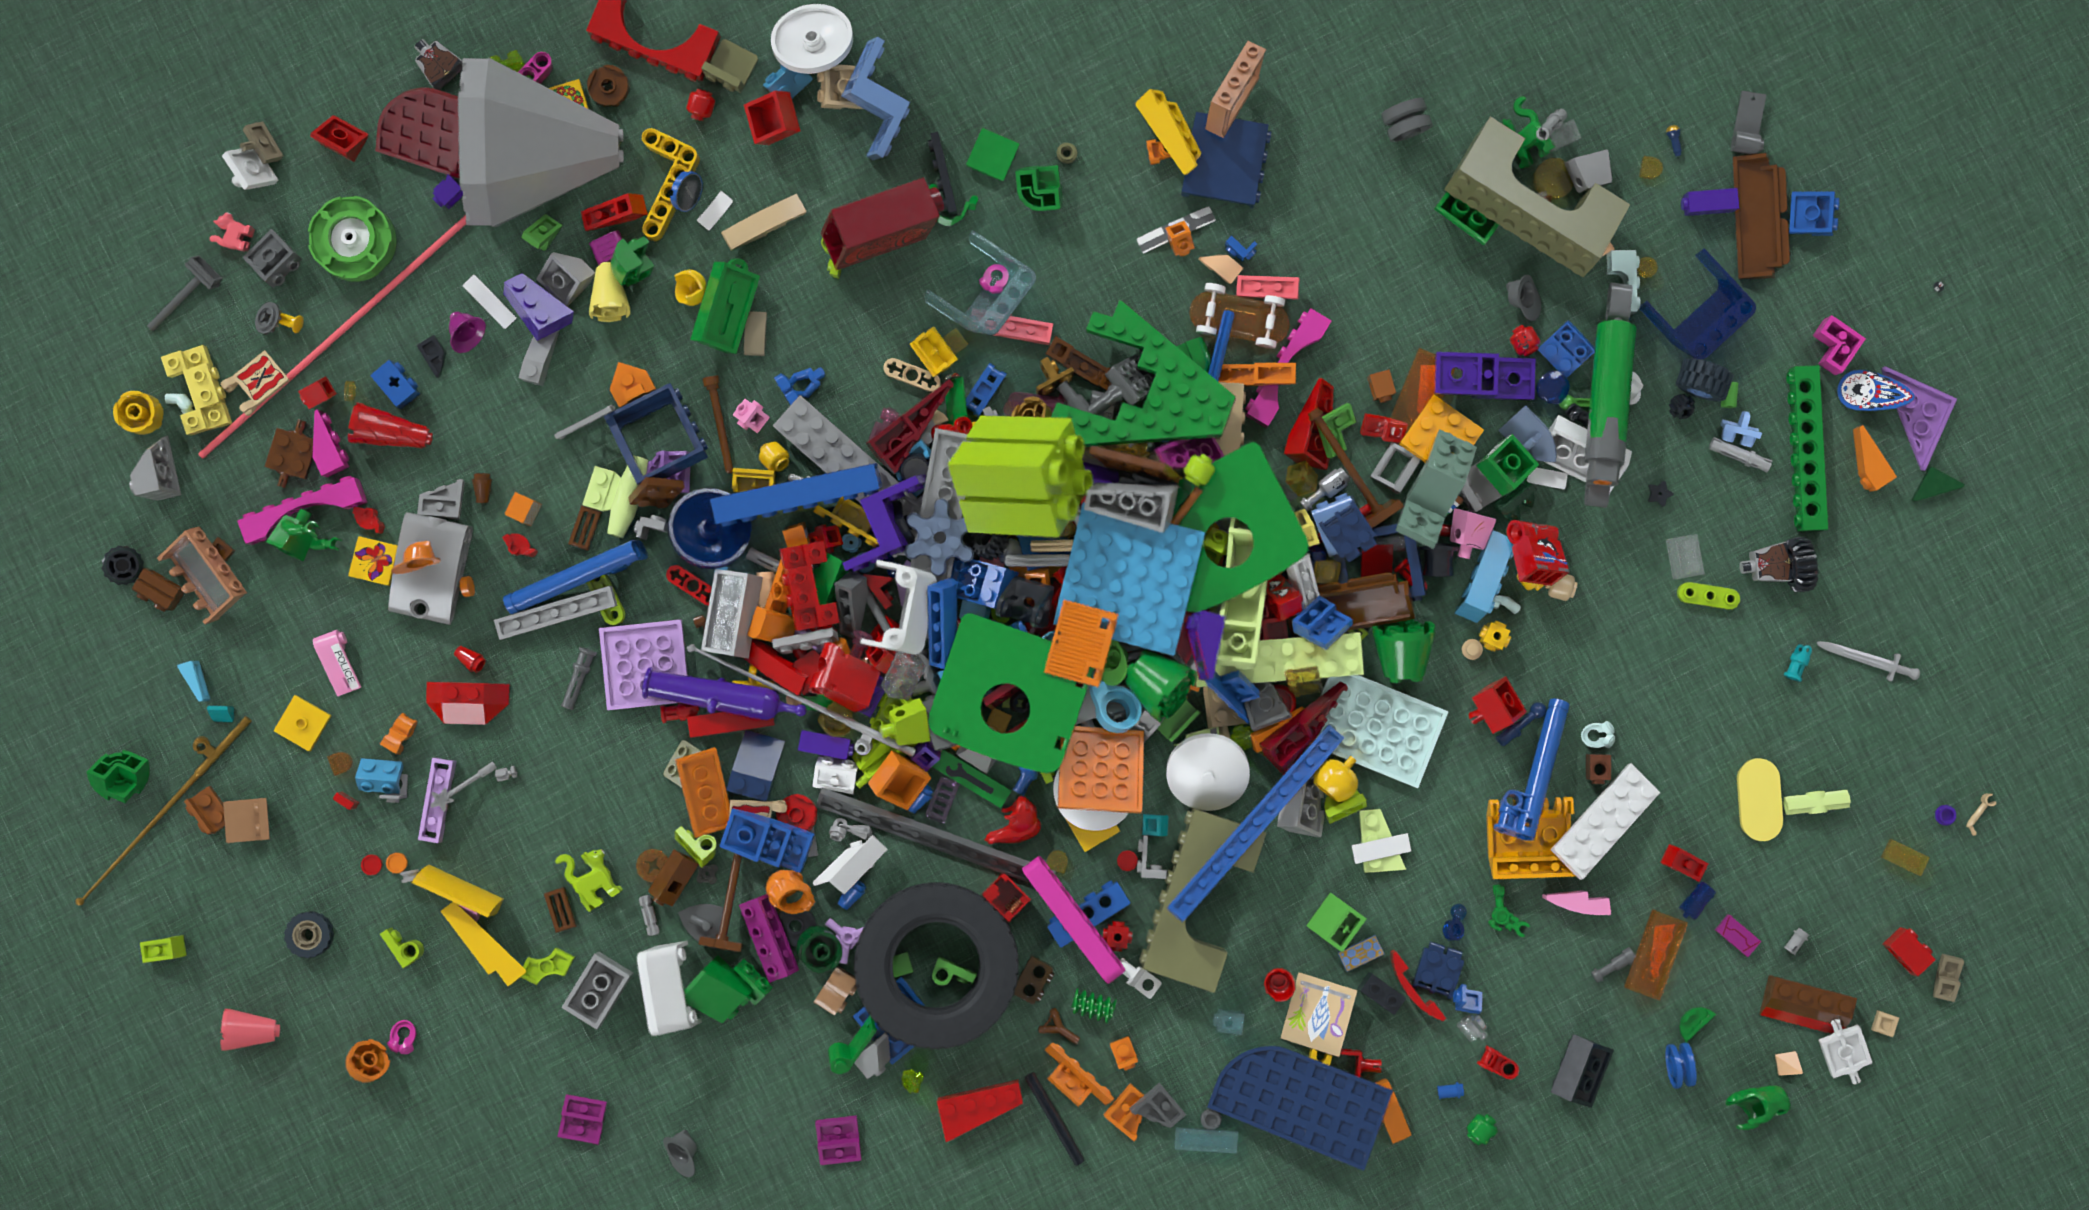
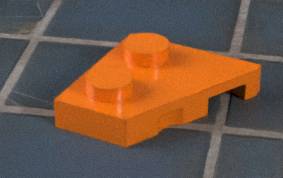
[1103,1083,1144,1141]

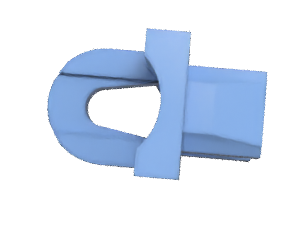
[1721,411,1762,447]

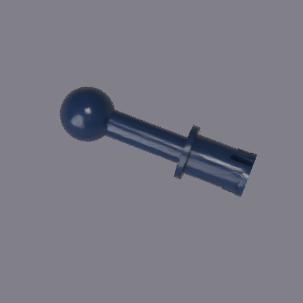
[1496,702,1547,747]

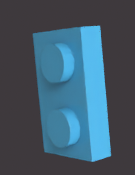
[763,65,813,98]
[355,758,403,794]

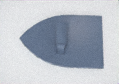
[1498,405,1557,462]

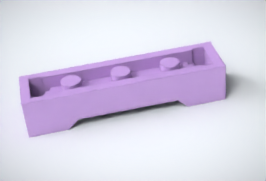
[418,758,457,843]

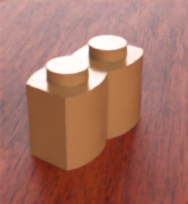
[814,965,857,1016]

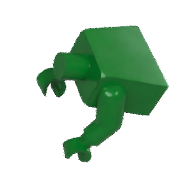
[266,509,342,561]

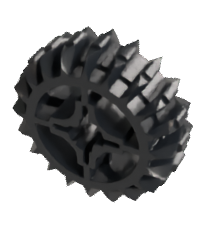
[1786,537,1819,593]

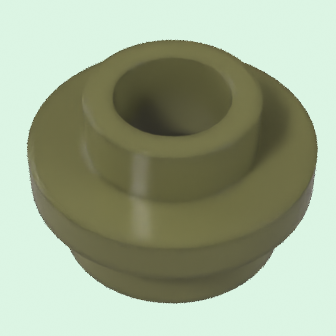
[1057,143,1077,164]

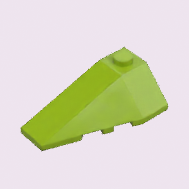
[852,684,914,771]

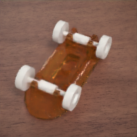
[1189,283,1290,349]

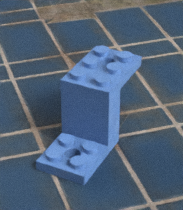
[841,37,910,160]

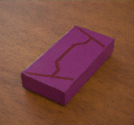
[1715,914,1761,957]

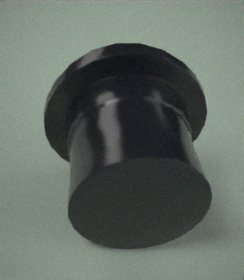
[1419,543,1459,577]

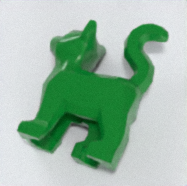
[1502,96,1556,170]

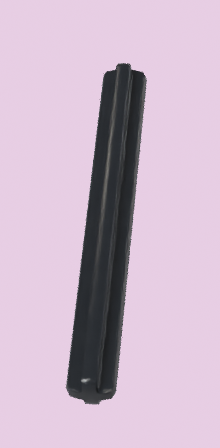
[1025,1072,1084,1166]

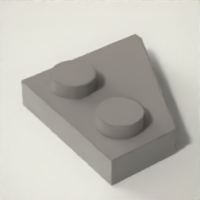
[417,479,465,519]

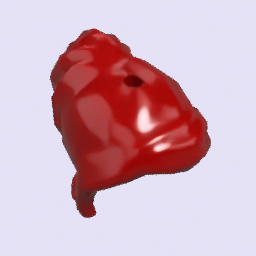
[984,796,1041,845]

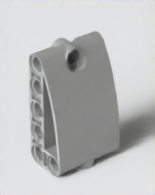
[388,512,473,625]

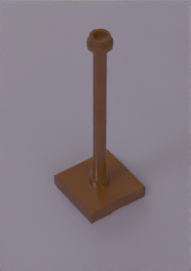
[1308,408,1404,528]
[698,853,743,952]

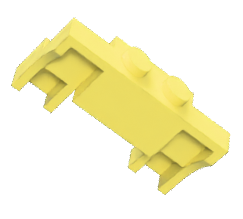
[161,345,232,436]

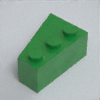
[813,552,853,605]

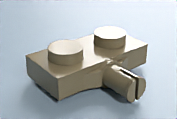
[240,121,283,164]

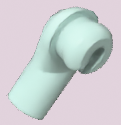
[165,394,193,414]
[1493,595,1521,614]

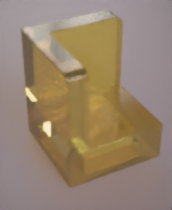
[1286,461,1318,496]

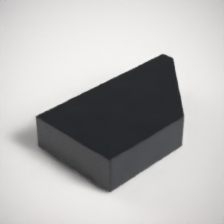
[416,335,446,378]

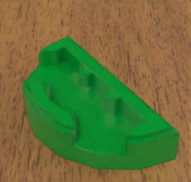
[1679,1007,1716,1043]

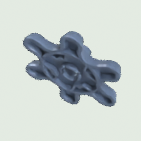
[904,499,974,576]

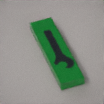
[932,750,1012,808]

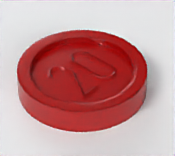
[1117,850,1138,871]
[361,854,383,875]

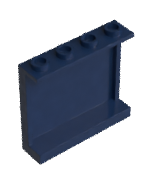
[1181,112,1271,209]

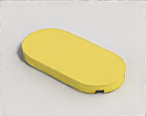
[1737,758,1783,841]

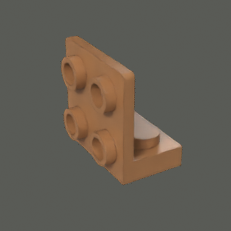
[223,798,270,843]

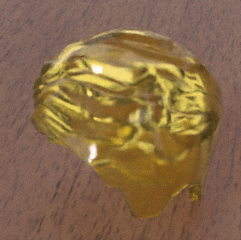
[818,702,852,737]

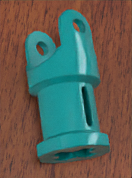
[1784,644,1812,682]

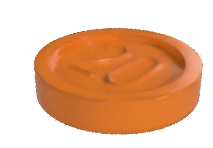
[386,852,408,873]

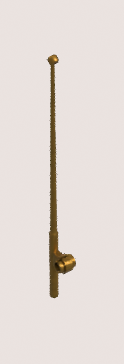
[75,716,252,905]

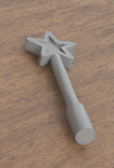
[430,762,497,812]

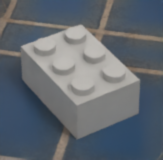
[561,952,634,1029]

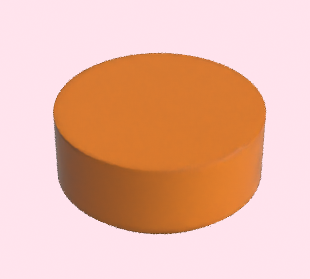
[459,576,475,597]

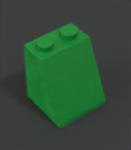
[684,955,754,1023]

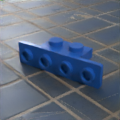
[1205,670,1260,724]

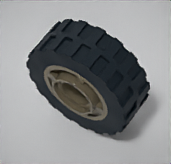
[284,912,334,958]

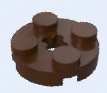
[587,65,629,107]

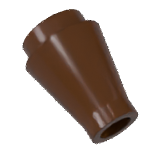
[472,473,492,503]

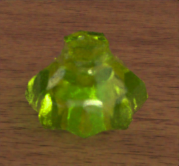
[901,1069,924,1094]

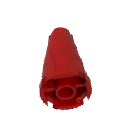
[348,402,433,448]

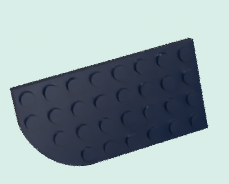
[1207,1046,1393,1171]

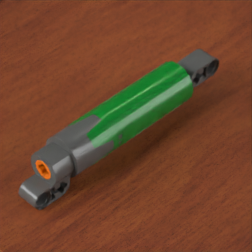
[1584,282,1637,508]

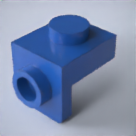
[1225,236,1257,262]
[1453,984,1482,1014]

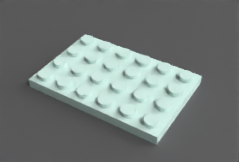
[1314,675,1448,788]

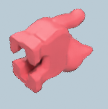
[210,213,255,252]

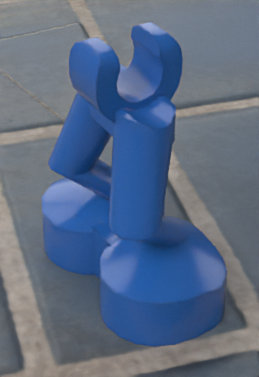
[774,367,825,405]

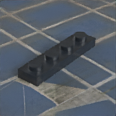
[928,132,958,216]

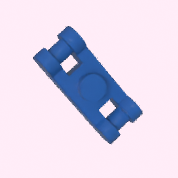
[966,363,1007,418]

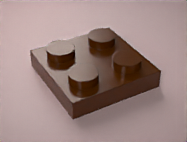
[628,477,685,508]

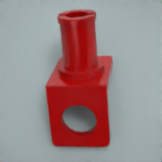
[1340,1049,1382,1077]

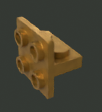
[1036,357,1074,396]

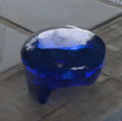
[1536,371,1570,404]

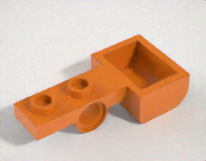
[747,560,795,642]

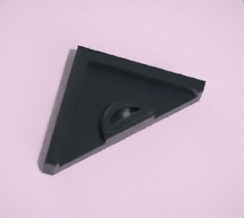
[893,499,915,544]

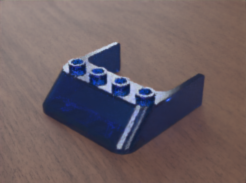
[1639,248,1756,360]

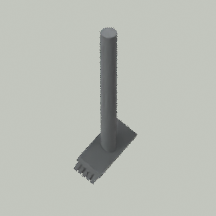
[147,255,223,331]

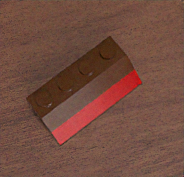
[1759,975,1857,1034]

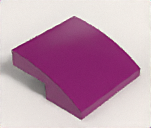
[557,1094,607,1145]
[815,1115,862,1165]

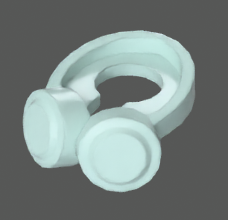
[1581,721,1615,748]

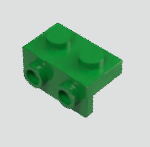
[733,959,773,1006]

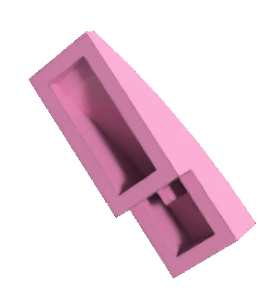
[1542,890,1611,915]

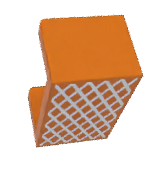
[505,492,542,526]

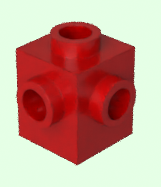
[808,524,843,554]
[1102,921,1132,952]

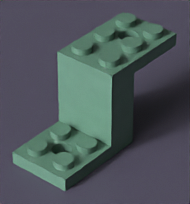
[1395,429,1477,548]

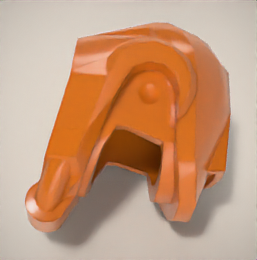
[766,870,815,914]

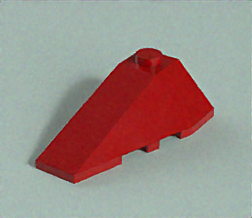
[1284,378,1334,470]

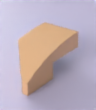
[1198,255,1243,284]

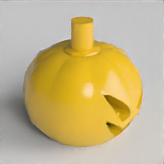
[1313,756,1358,802]

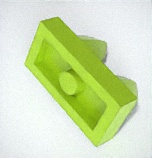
[1324,790,1367,824]

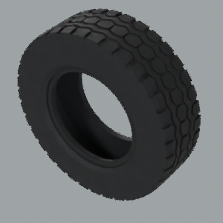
[854,882,1019,1049]

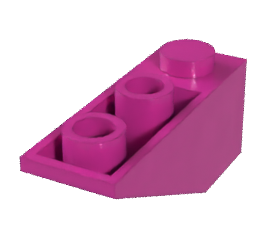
[313,409,349,477]

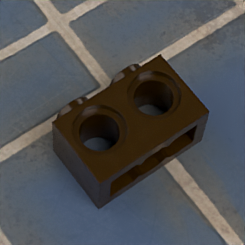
[1014,954,1055,1005]

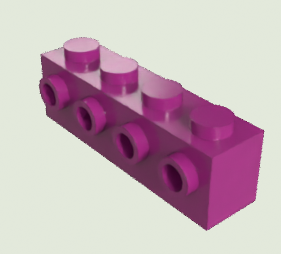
[739,894,799,982]

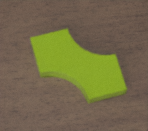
[521,948,575,985]

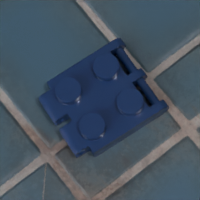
[1319,501,1377,562]
[1412,941,1464,1000]

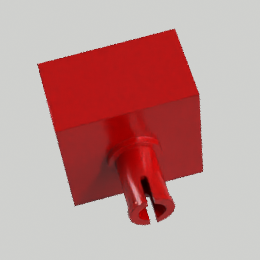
[1469,676,1527,734]

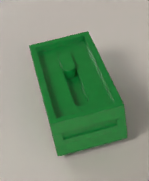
[690,258,760,354]

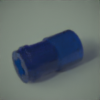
[1679,881,1716,921]

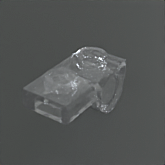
[1456,1013,1488,1042]

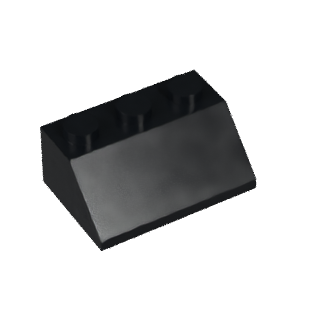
[1551,1034,1614,1108]

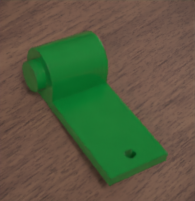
[828,1015,877,1074]

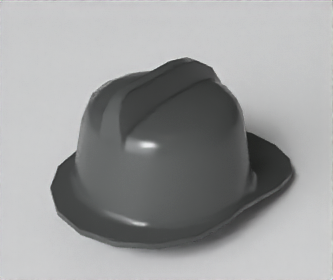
[1506,275,1542,321]
[663,1130,697,1177]

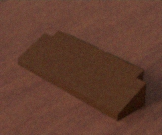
[1733,153,1790,279]
[1286,573,1415,637]

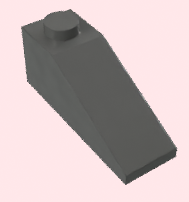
[835,571,868,640]

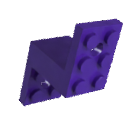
[843,474,926,572]

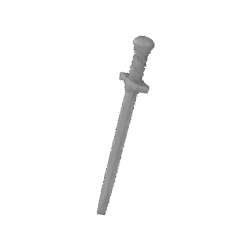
[1817,641,1920,681]

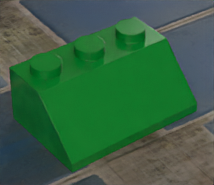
[1434,192,1500,245]

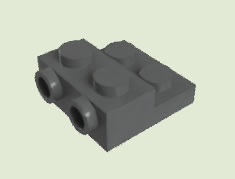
[243,229,302,288]

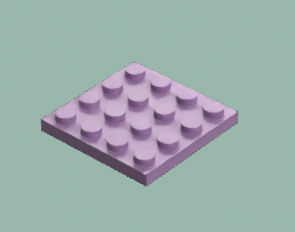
[599,620,688,710]

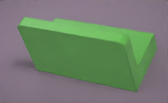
[1157,700,1200,742]

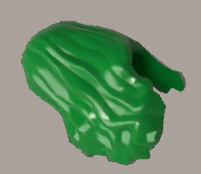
[1725,1085,1791,1130]

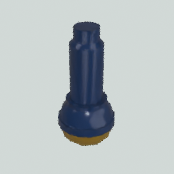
[1666,125,1682,157]

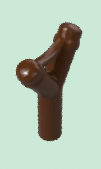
[1038,1008,1080,1045]

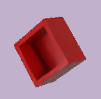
[744,91,800,145]

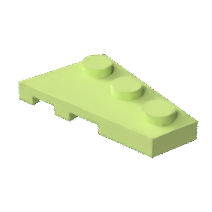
[1359,809,1406,873]

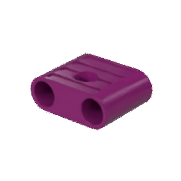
[589,230,622,266]

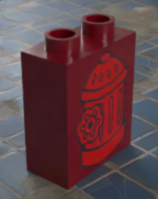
[821,178,944,271]

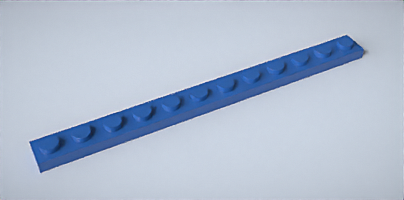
[1166,725,1344,922]

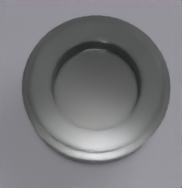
[1200,1108,1221,1130]

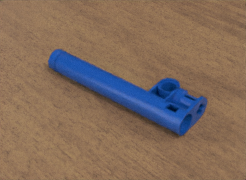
[503,540,648,615]
[1493,699,1570,841]

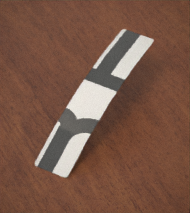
[1137,207,1215,253]

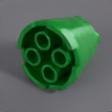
[1372,619,1435,683]
[1126,649,1198,723]

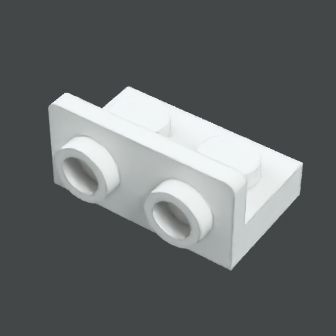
[812,756,858,794]

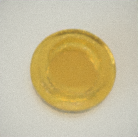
[1637,257,1658,278]

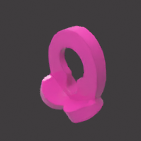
[979,264,1009,294]
[387,1020,416,1054]

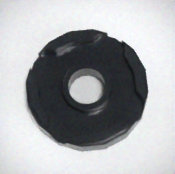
[778,910,817,947]

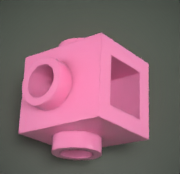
[733,399,770,434]

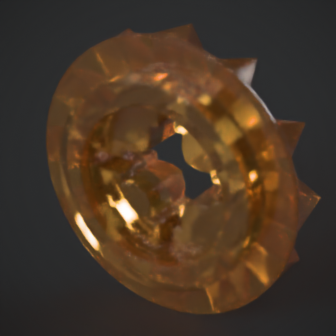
[636,849,668,882]

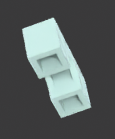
[1607,250,1640,315]

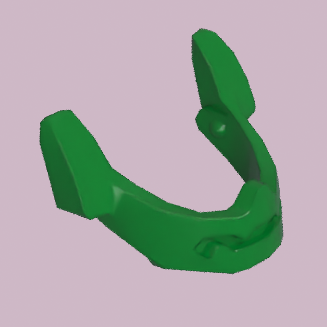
[929,183,978,226]

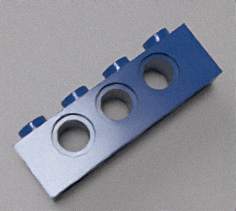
[1047,880,1131,948]

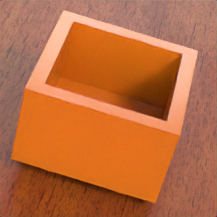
[868,750,931,810]

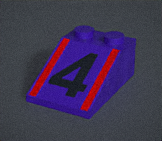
[1186,611,1226,681]

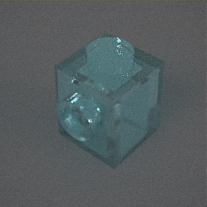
[1213,1009,1244,1035]

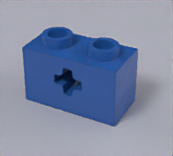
[370,360,420,409]

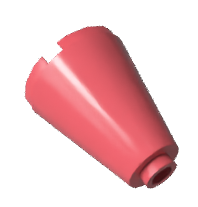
[221,1009,280,1051]

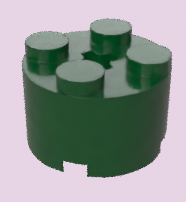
[796,926,842,973]

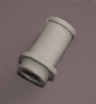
[1784,928,1809,955]

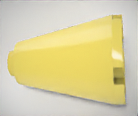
[589,262,631,322]

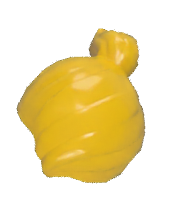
[674,269,707,306]

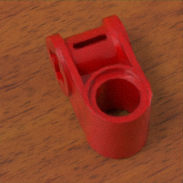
[1477,1045,1519,1079]

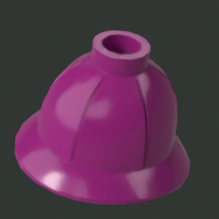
[449,311,486,353]

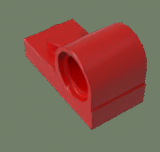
[1660,844,1709,882]

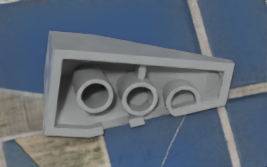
[1277,746,1325,837]

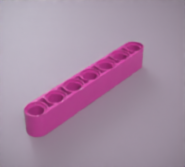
[1022,856,1126,984]

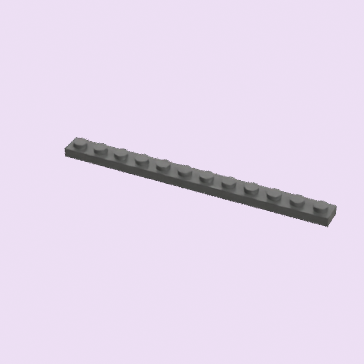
[816,788,1056,883]

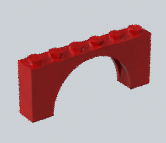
[586,0,721,82]

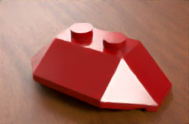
[426,682,510,725]

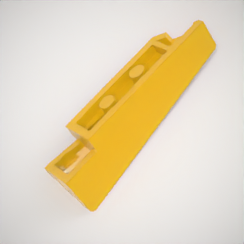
[1135,89,1201,175]
[441,902,526,986]

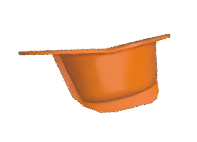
[391,541,441,574]

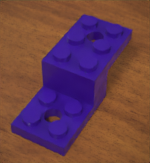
[1435,352,1535,400]

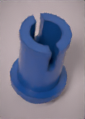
[1437,1082,1464,1099]

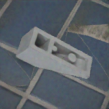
[518,330,559,386]

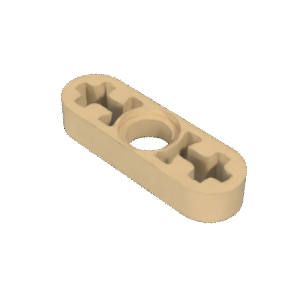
[883,358,941,392]

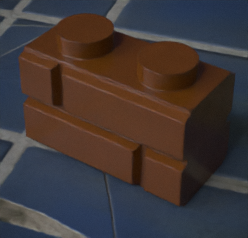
[132,568,184,612]

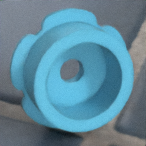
[842,533,862,553]

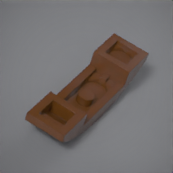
[1046,336,1111,391]

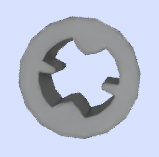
[400,869,419,883]

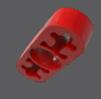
[666,565,719,606]

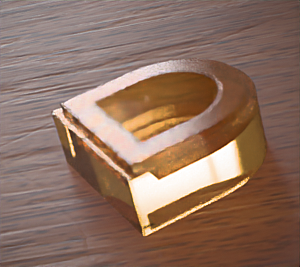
[327,752,352,776]

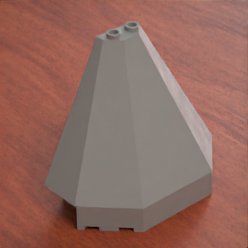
[458,58,624,227]

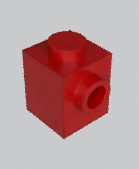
[298,376,337,409]

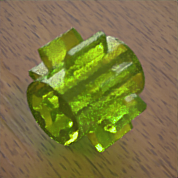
[1230,723,1254,751]

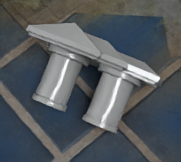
[905,649,940,696]

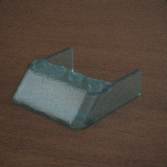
[924,230,1036,335]

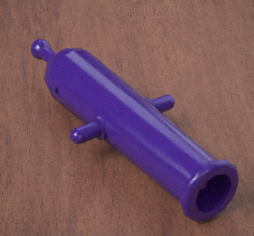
[642,667,807,720]

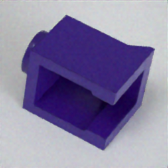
[432,174,463,209]

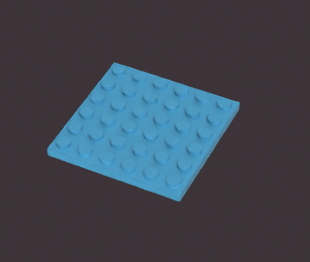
[1053,502,1206,655]

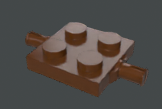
[264,419,313,488]

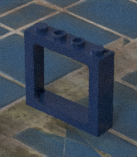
[604,383,708,485]
[1334,524,1427,602]

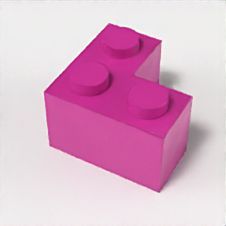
[1813,315,1866,375]

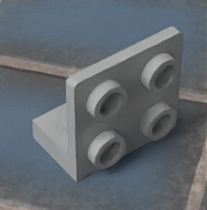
[1459,463,1502,513]

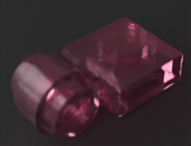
[869,407,900,440]

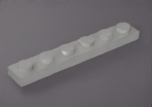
[494,586,618,640]

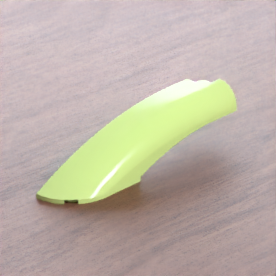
[1216,518,1268,670]

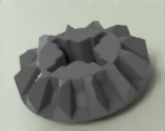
[255,302,282,335]

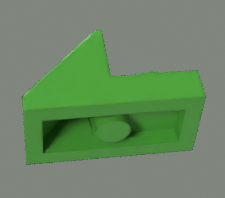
[521,214,562,251]

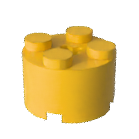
[113,391,163,435]

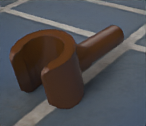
[693,615,706,630]

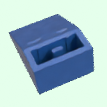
[951,557,1019,609]

